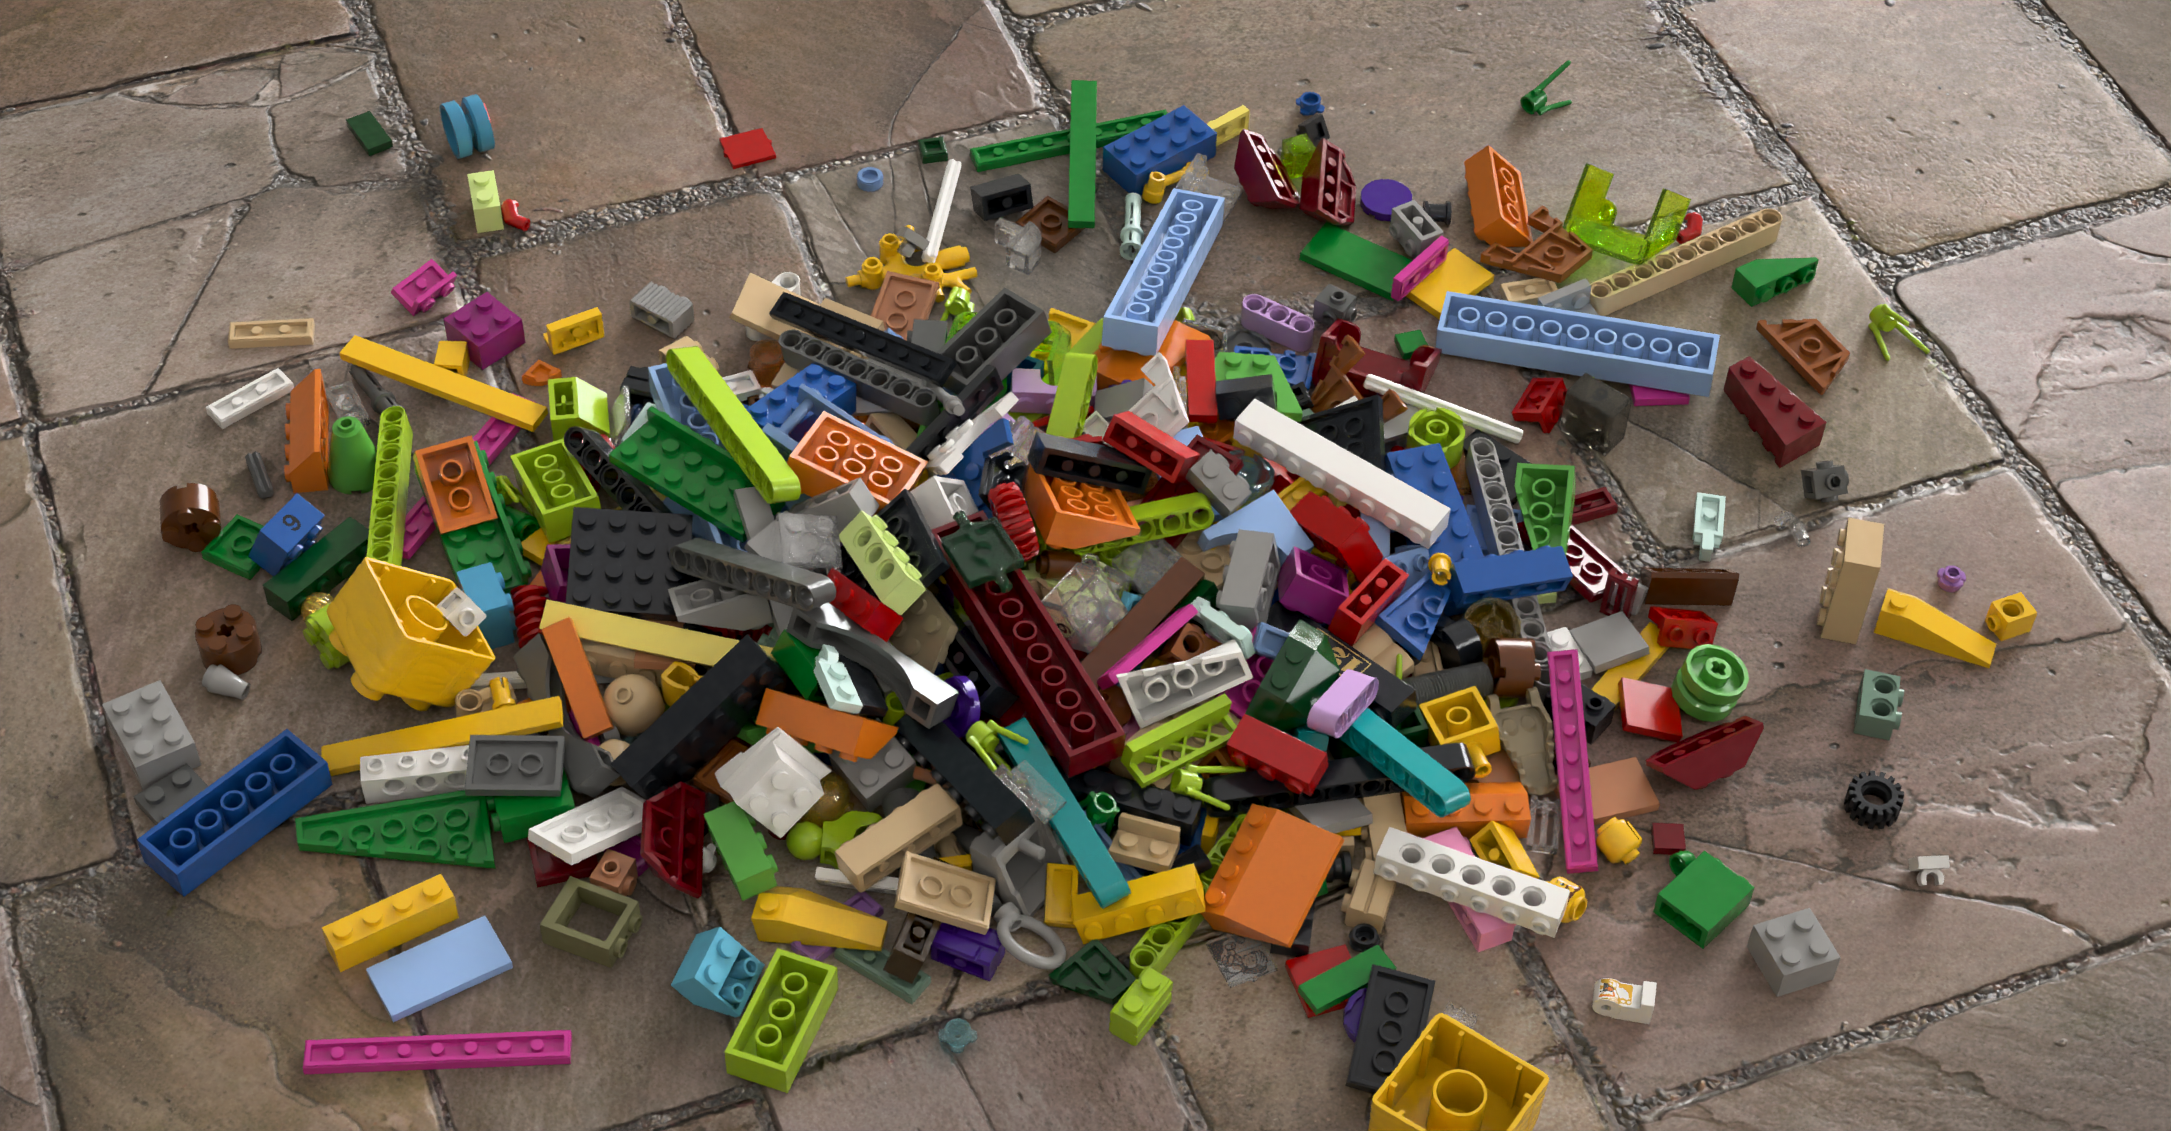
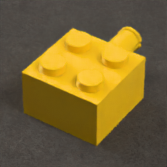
[1419,686,1501,778]

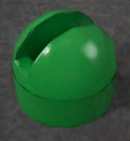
[1669,851,1696,876]

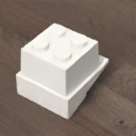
[715,727,832,838]

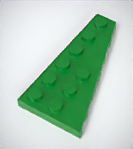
[295,790,496,869]

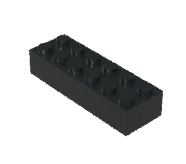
[611,634,791,800]

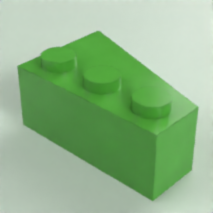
[703,801,779,901]

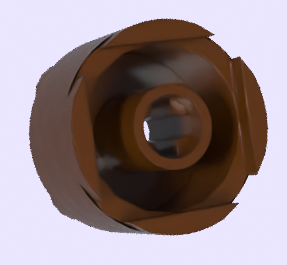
[159,483,221,552]
[195,604,262,676]
[1483,638,1541,698]

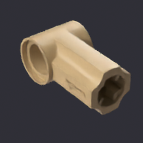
[455,681,517,717]

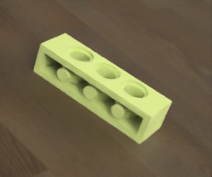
[838,511,926,615]

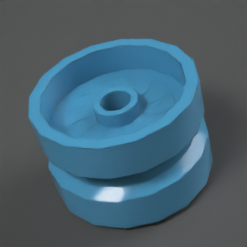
[440,94,495,159]

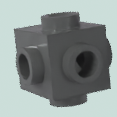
[1313,284,1358,327]
[1801,460,1849,502]

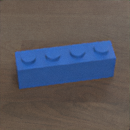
[1447,546,1573,608]

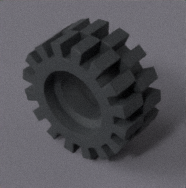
[1844,771,1904,829]

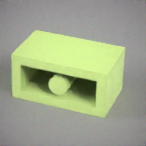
[467,170,504,233]

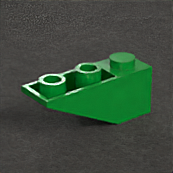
[1731,257,1819,307]

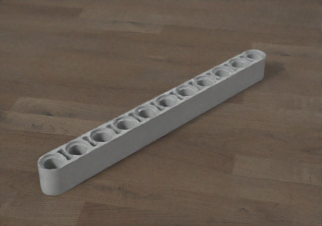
[1465,437,1552,704]

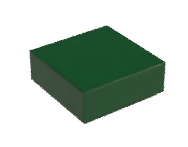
[918,137,948,164]

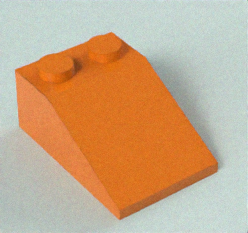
[413,435,498,535]

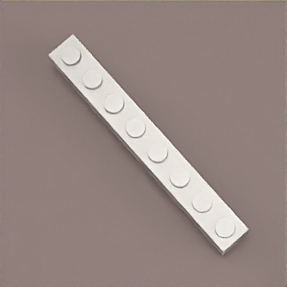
[1233,399,1451,549]

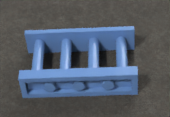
[762,383,894,462]

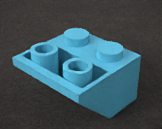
[671,927,765,1017]

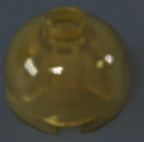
[1462,597,1521,651]
[799,771,854,829]

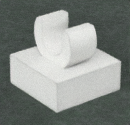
[1909,855,1950,886]

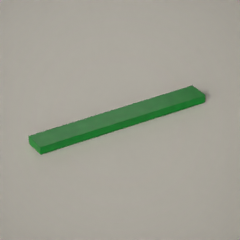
[1068,80,1097,228]
[970,109,1168,172]

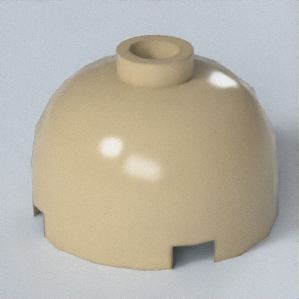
[603,673,665,737]

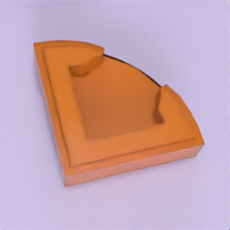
[522,360,562,386]

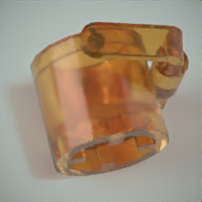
[747,339,785,388]

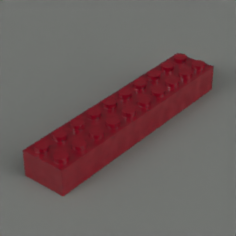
[931,510,1126,778]

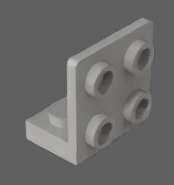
[1537,278,1598,315]

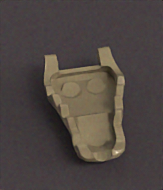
[1487,687,1558,795]

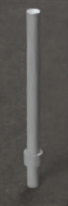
[926,381,965,416]

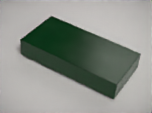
[346,111,393,156]

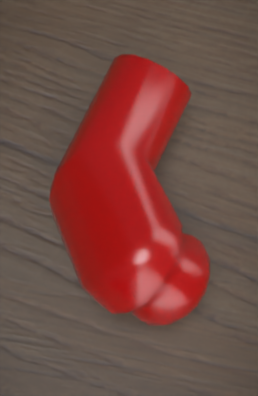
[1675,212,1703,244]

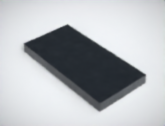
[1345,964,1435,1094]

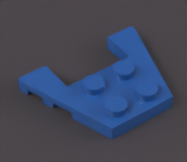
[937,418,1028,527]

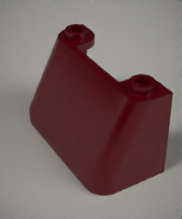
[1312,318,1442,408]

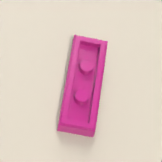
[1391,236,1449,301]

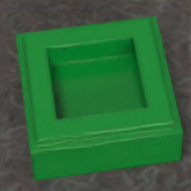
[1394,330,1428,360]

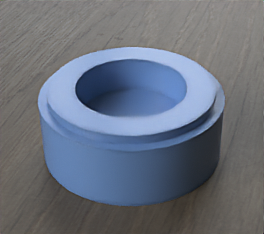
[857,167,883,192]

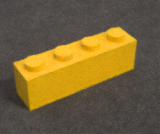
[1072,863,1205,944]
[322,874,459,972]

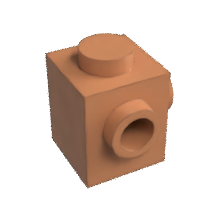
[590,849,638,896]

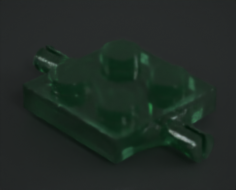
[941,510,1024,593]

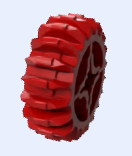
[988,482,1040,563]

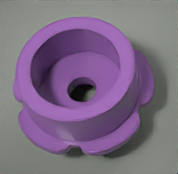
[1937,566,1966,592]

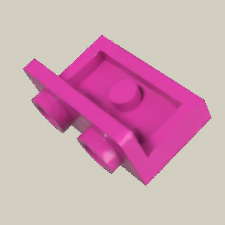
[391,259,457,316]

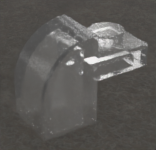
[995,217,1042,275]

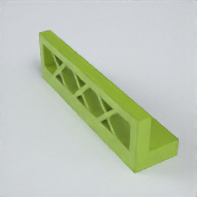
[1120,693,1237,788]

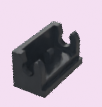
[978,452,1028,512]

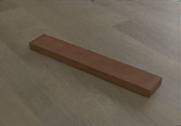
[1081,557,1205,691]

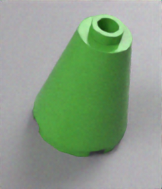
[327,416,377,494]

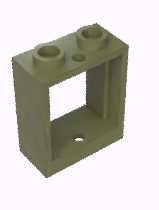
[540,876,643,968]

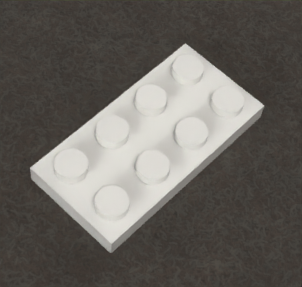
[528,787,646,865]

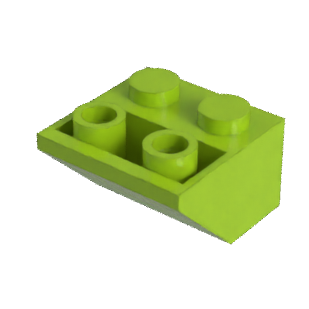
[548,377,611,441]

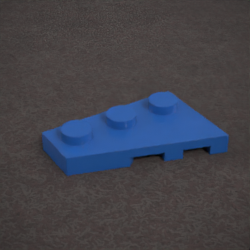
[1233,346,1317,395]
[1374,572,1451,661]

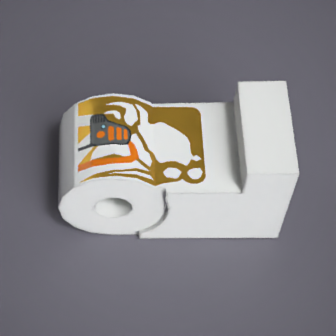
[1592,978,1657,1024]

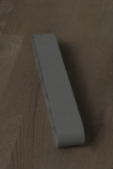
[778,329,941,426]
[669,538,836,611]

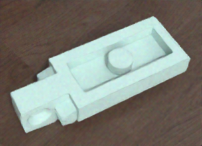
[1692,492,1726,562]
[1190,596,1255,659]
[813,644,863,715]

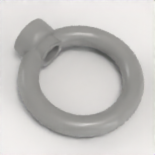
[994,902,1066,970]

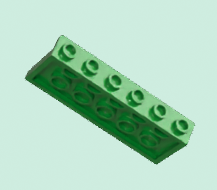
[609,406,786,543]
[415,441,532,594]

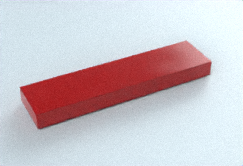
[1185,339,1217,423]

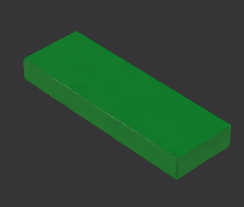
[1298,945,1396,1015]

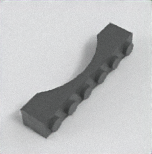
[786,603,959,729]
[513,633,620,798]

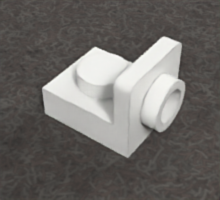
[436,587,486,636]

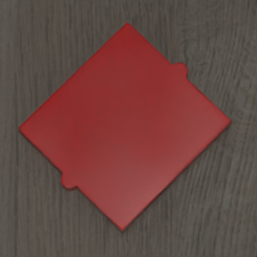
[719,128,776,169]

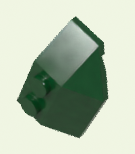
[1245,620,1340,732]

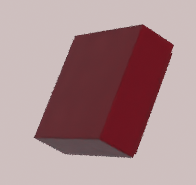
[1651,822,1686,855]

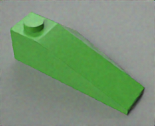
[1515,463,1576,555]

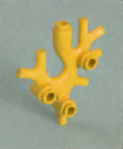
[845,225,978,303]

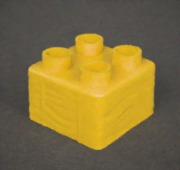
[326,557,495,711]
[1368,1013,1549,1131]

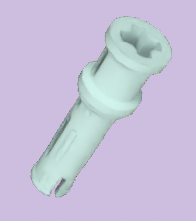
[1120,193,1144,260]

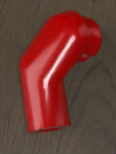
[501,199,530,231]

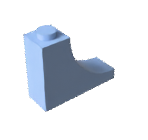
[1197,489,1314,566]

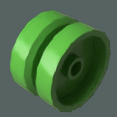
[1671,644,1749,722]

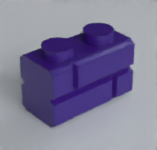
[931,922,1005,981]

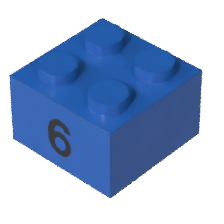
[248,493,325,576]

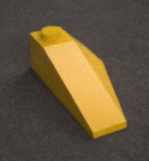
[1874,588,1996,668]
[751,886,888,951]

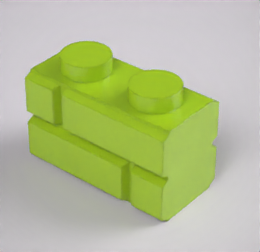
[1109,967,1173,1046]

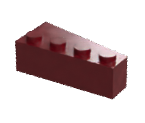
[1723,356,1827,468]

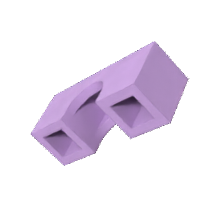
[1010,368,1097,414]

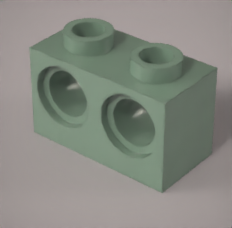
[1853,669,1904,740]

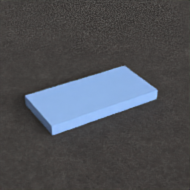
[366,915,513,1022]

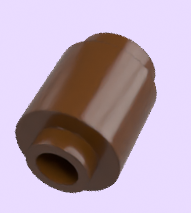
[1035,550,1082,581]

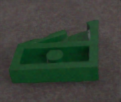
[1048,939,1136,1005]

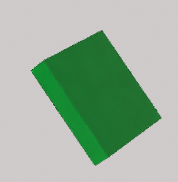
[201,514,264,580]

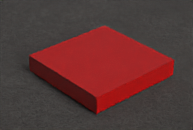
[1618,677,1683,742]
[1285,944,1351,1018]

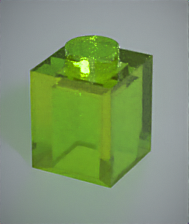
[1280,133,1316,179]

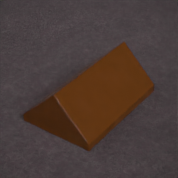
[1640,567,1739,606]

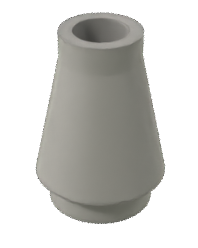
[202,664,251,700]

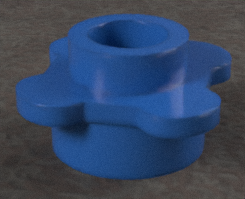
[1296,92,1325,116]

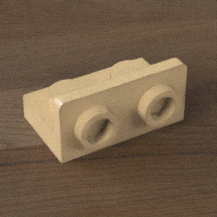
[1108,812,1181,873]

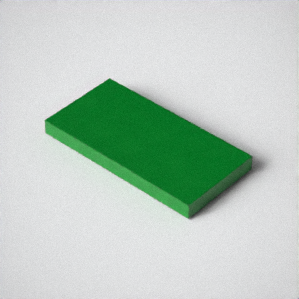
[1299,223,1413,301]

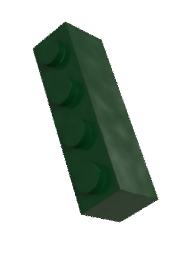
[263,517,369,621]

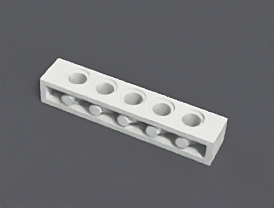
[360,745,469,804]
[1374,827,1570,938]

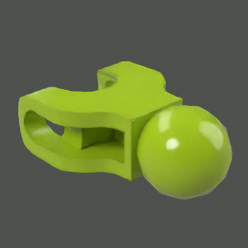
[786,811,883,870]

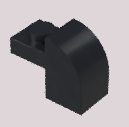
[1430,613,1483,670]

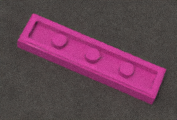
[1096,604,1198,690]

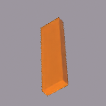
[542,617,614,741]

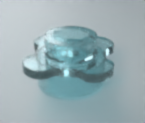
[938,1018,977,1053]

